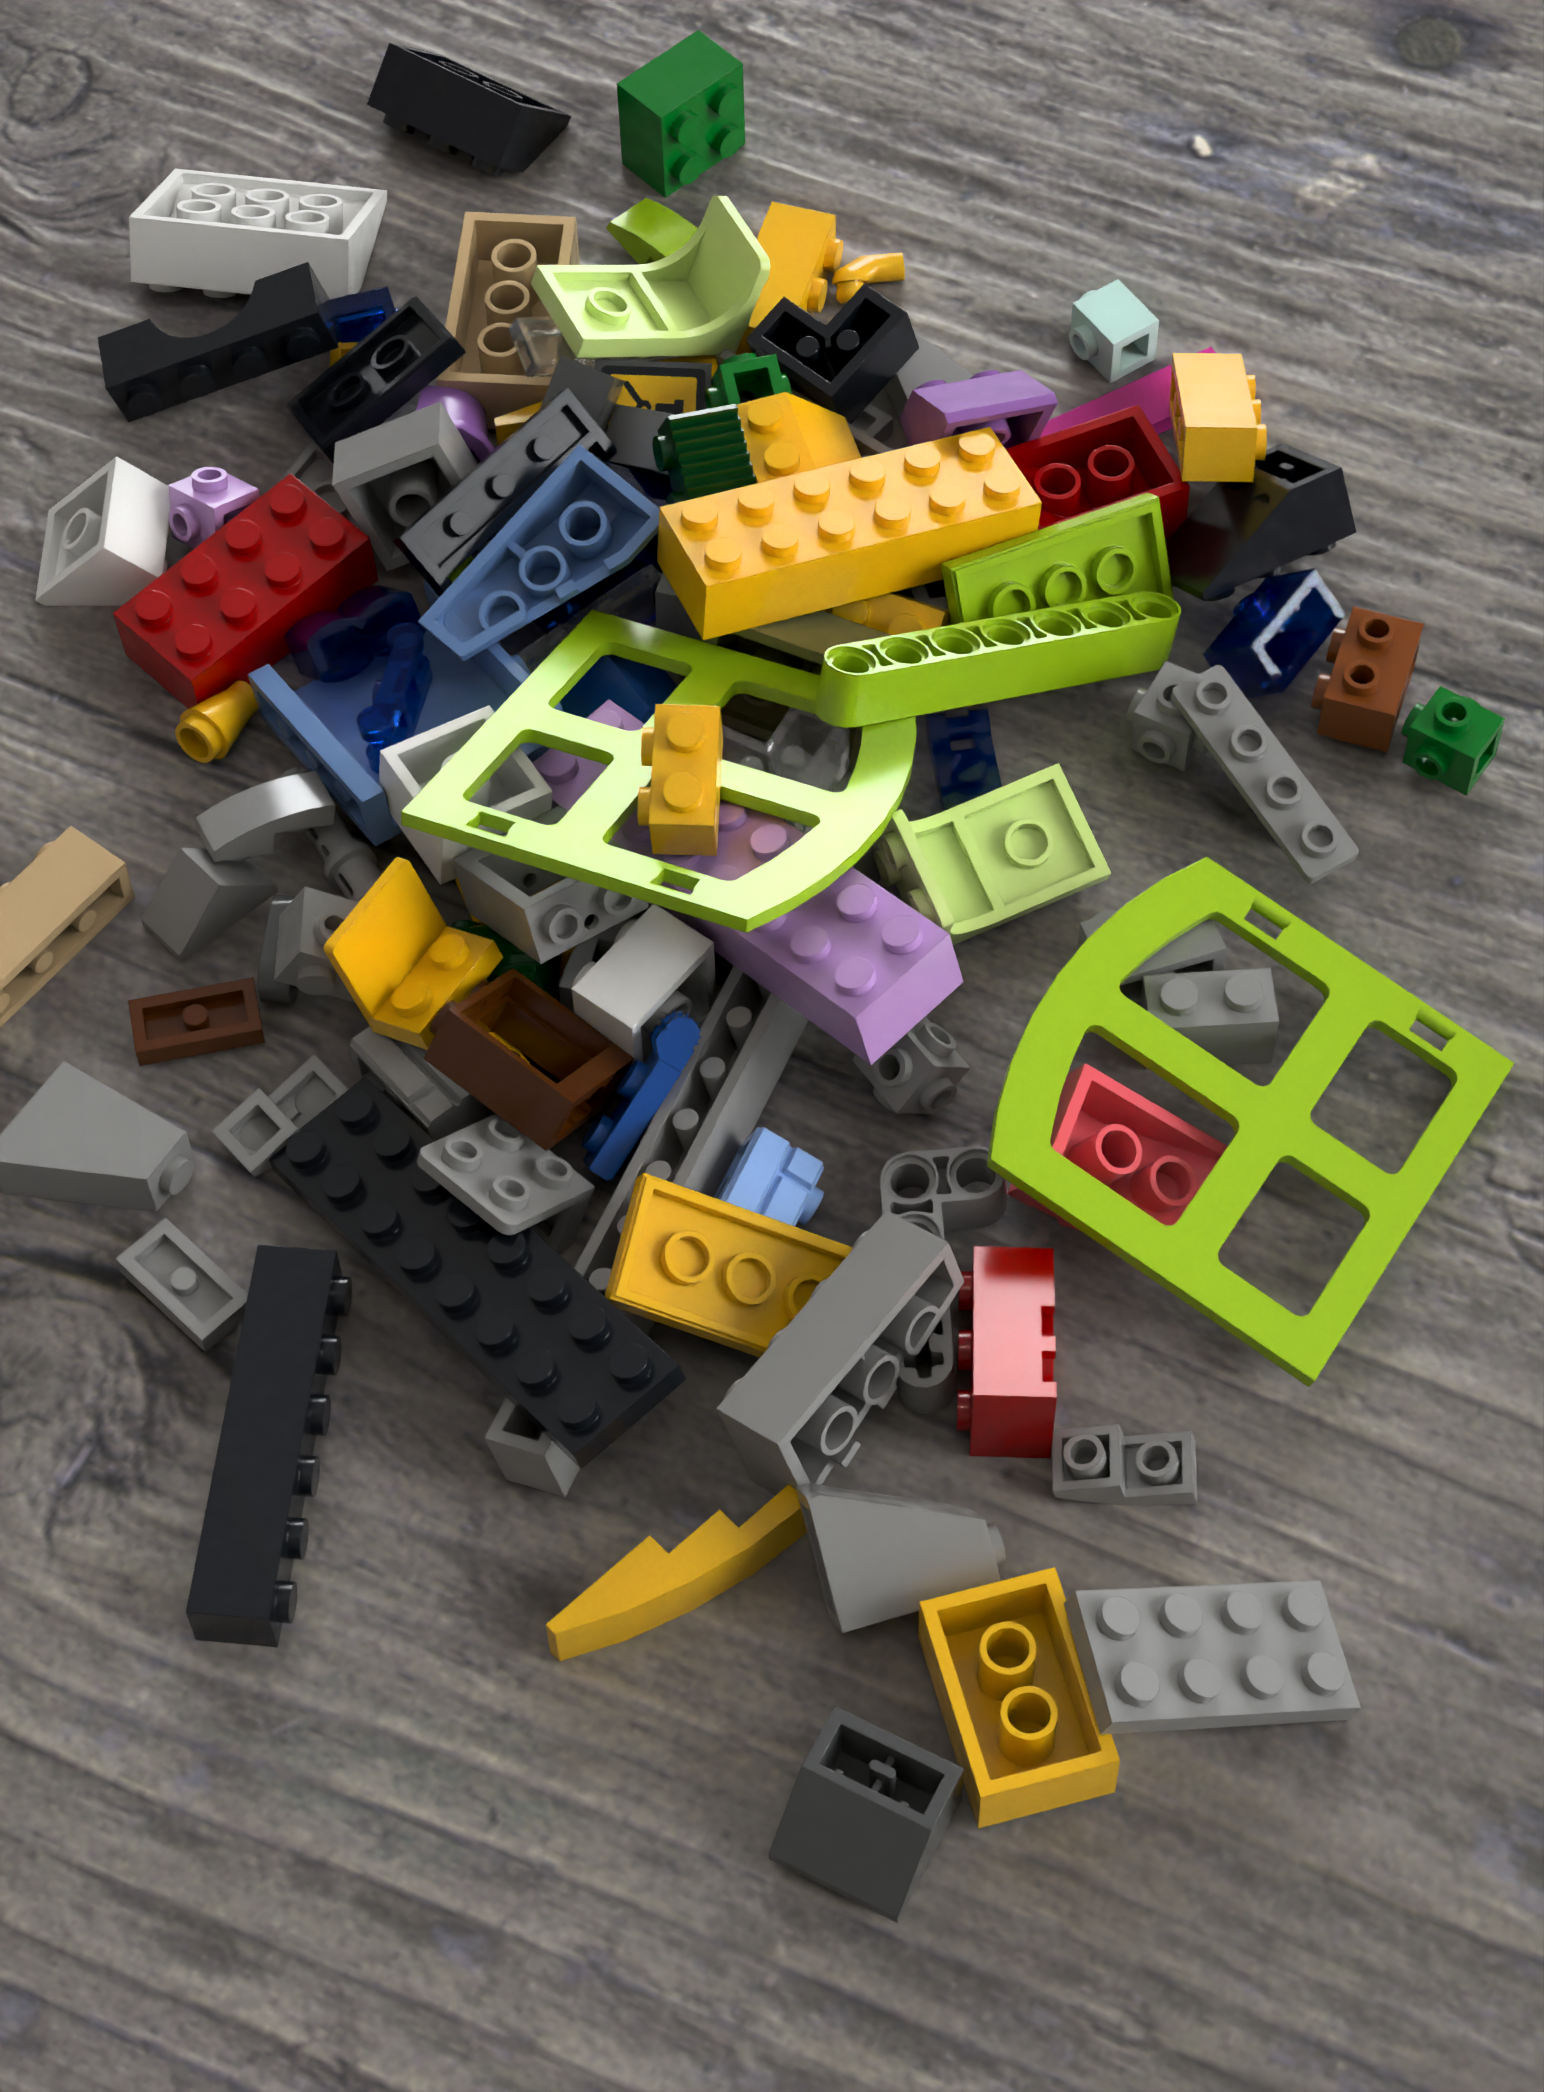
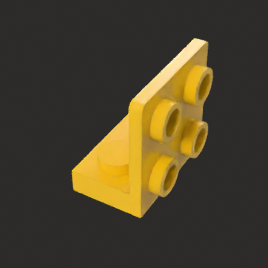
[323,857,503,1050]

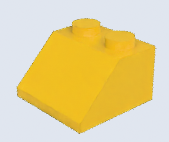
[737,392,862,483]

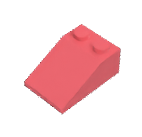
[1007,1063,1227,1232]

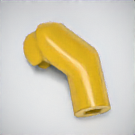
[832,252,905,304]

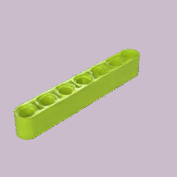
[814,591,1181,728]

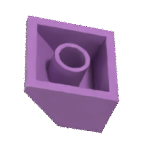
[900,370,1058,449]

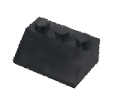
[367,43,571,176]

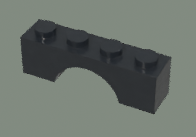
[98,262,339,422]

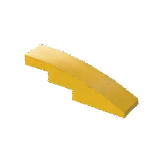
[546,1484,807,1662]

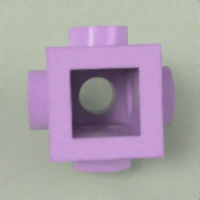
[169,467,260,549]

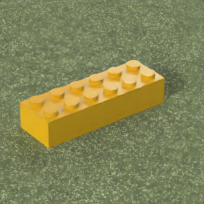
[657,427,1042,640]

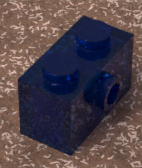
[1202,568,1346,698]

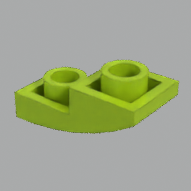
[606,198,698,265]

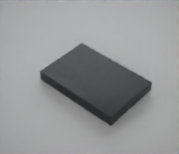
[286,296,466,464]

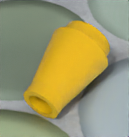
[175,681,259,763]

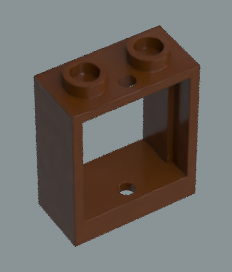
[423,968,634,1151]

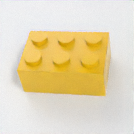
[918,1567,1120,1829]

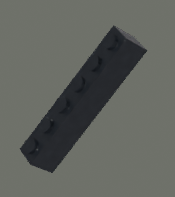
[186,1244,352,1647]

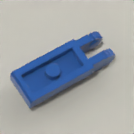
[581,1010,701,1181]

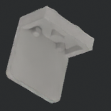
[417,1114,595,1253]

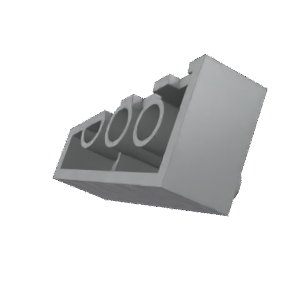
[716,1210,964,1495]

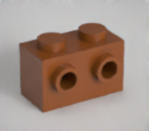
[1311,606,1424,752]

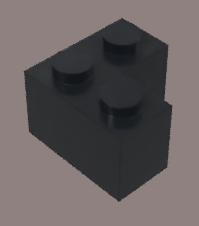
[746,284,919,424]

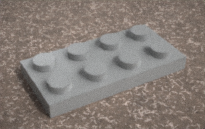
[1064,1580,1361,1735]

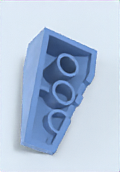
[418,444,659,661]

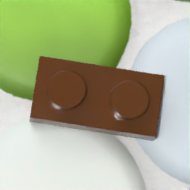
[128,977,265,1066]

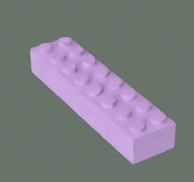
[532,699,964,1065]

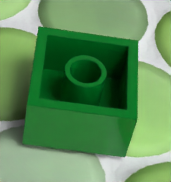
[617,29,745,198]

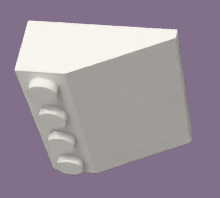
[129,169,387,309]

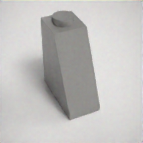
[0,1061,196,1212]
[796,1483,1006,1633]

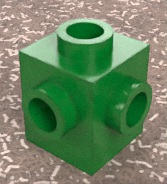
[705,353,792,409]
[1401,686,1505,796]

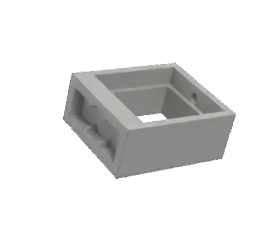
[452,806,649,964]

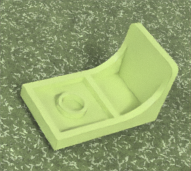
[530,196,770,359]
[874,763,1111,945]

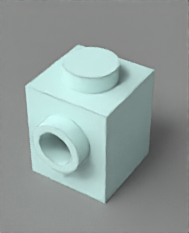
[1069,279,1159,383]

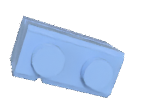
[713,1127,824,1227]

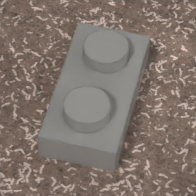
[115,1217,248,1353]

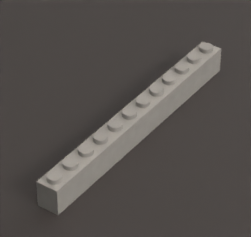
[484,826,882,1497]

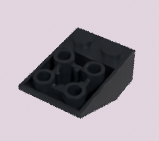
[1166,443,1356,601]

